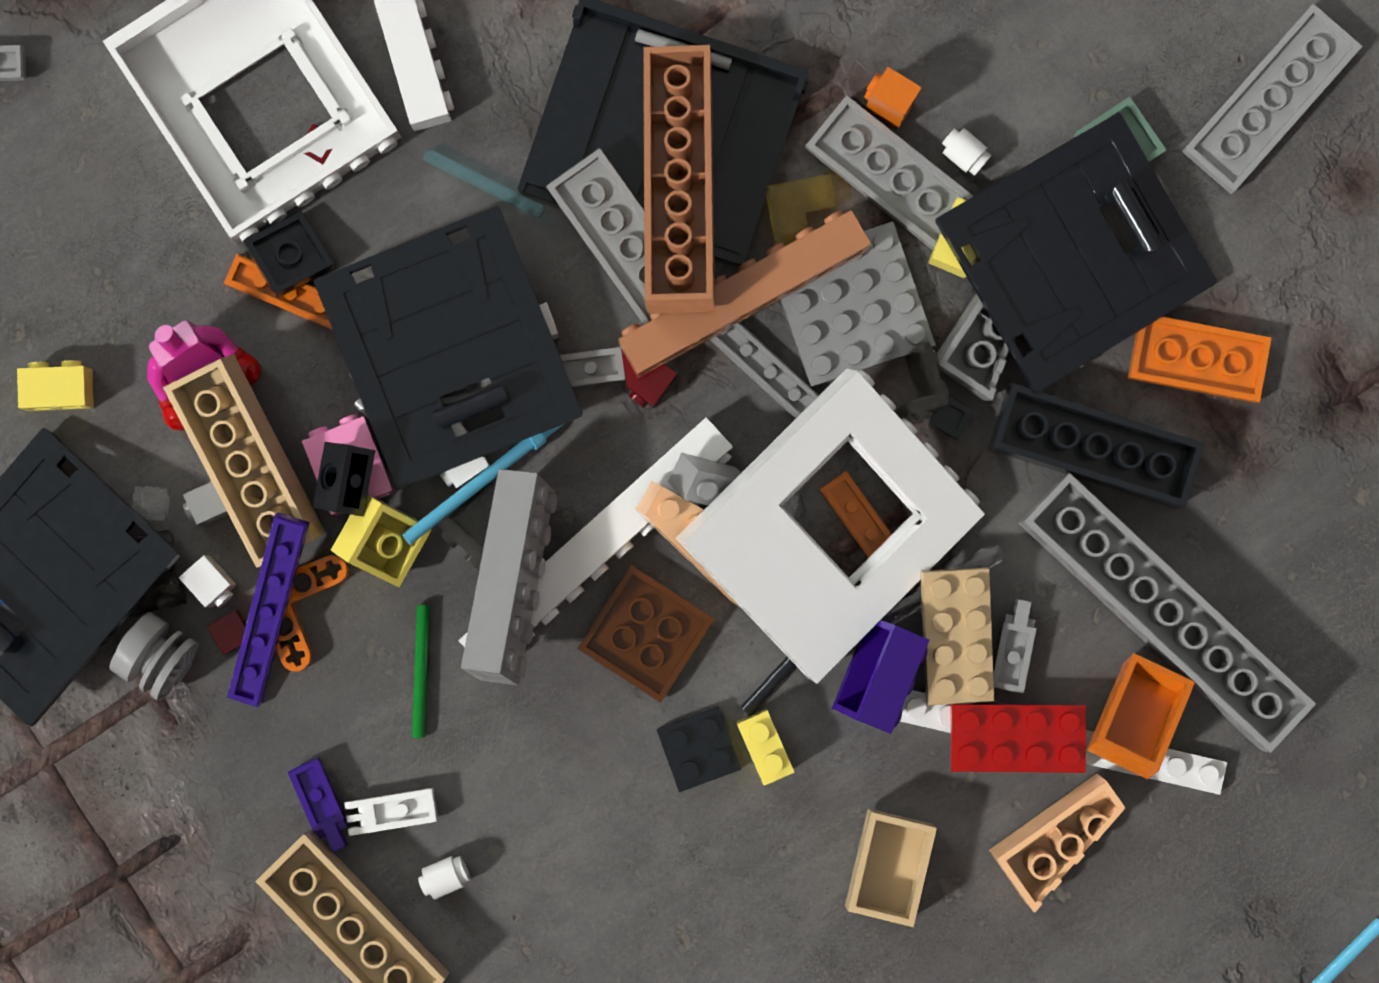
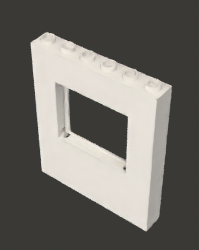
[103,0,402,244]
[675,369,985,684]

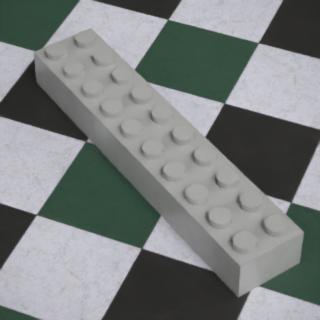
[1018,473,1316,753]

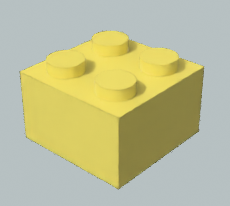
[331,494,432,587]

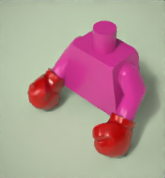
[147,320,262,431]

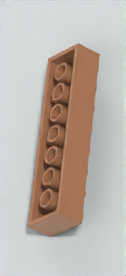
[644,45,715,314]

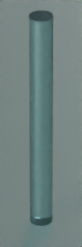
[423,148,545,218]

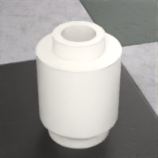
[942,128,992,176]
[418,856,471,900]

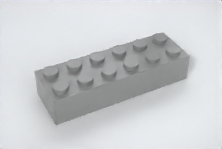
[461,469,557,686]

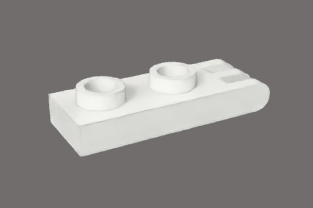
[344,787,438,836]

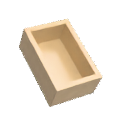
[845,808,937,927]

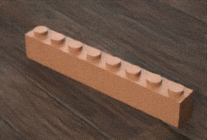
[618,210,871,378]

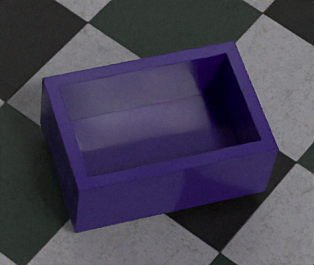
[832,620,929,734]

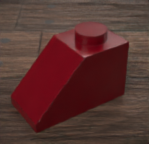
[621,336,677,409]

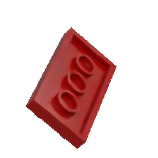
[950,704,1086,773]

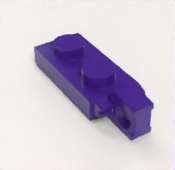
[287,757,348,852]

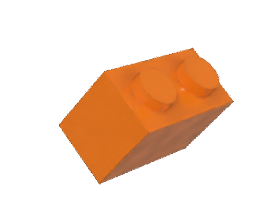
[864,67,922,130]

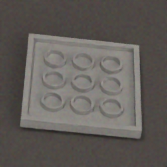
[781,221,935,388]

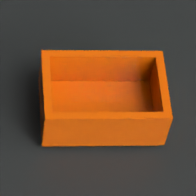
[1087,653,1195,779]

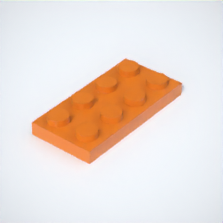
[1128,317,1272,403]

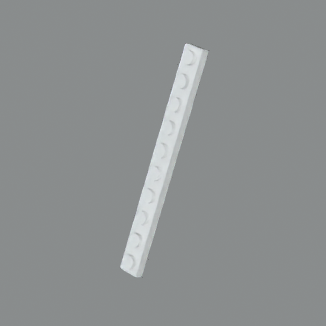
[900,690,1227,795]

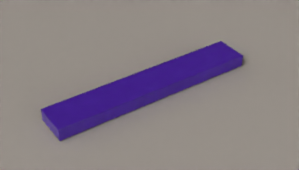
[227,512,310,708]

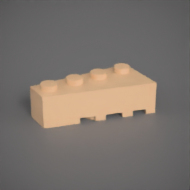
[636,481,740,607]
[989,773,1125,913]

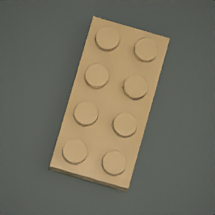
[920,567,994,706]

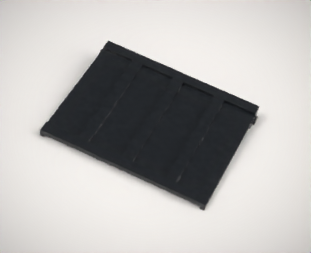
[517,0,809,265]

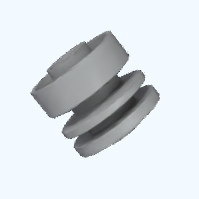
[109,612,199,701]

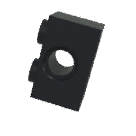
[313,442,376,517]

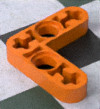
[276,555,349,672]

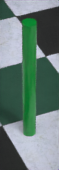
[412,605,430,738]

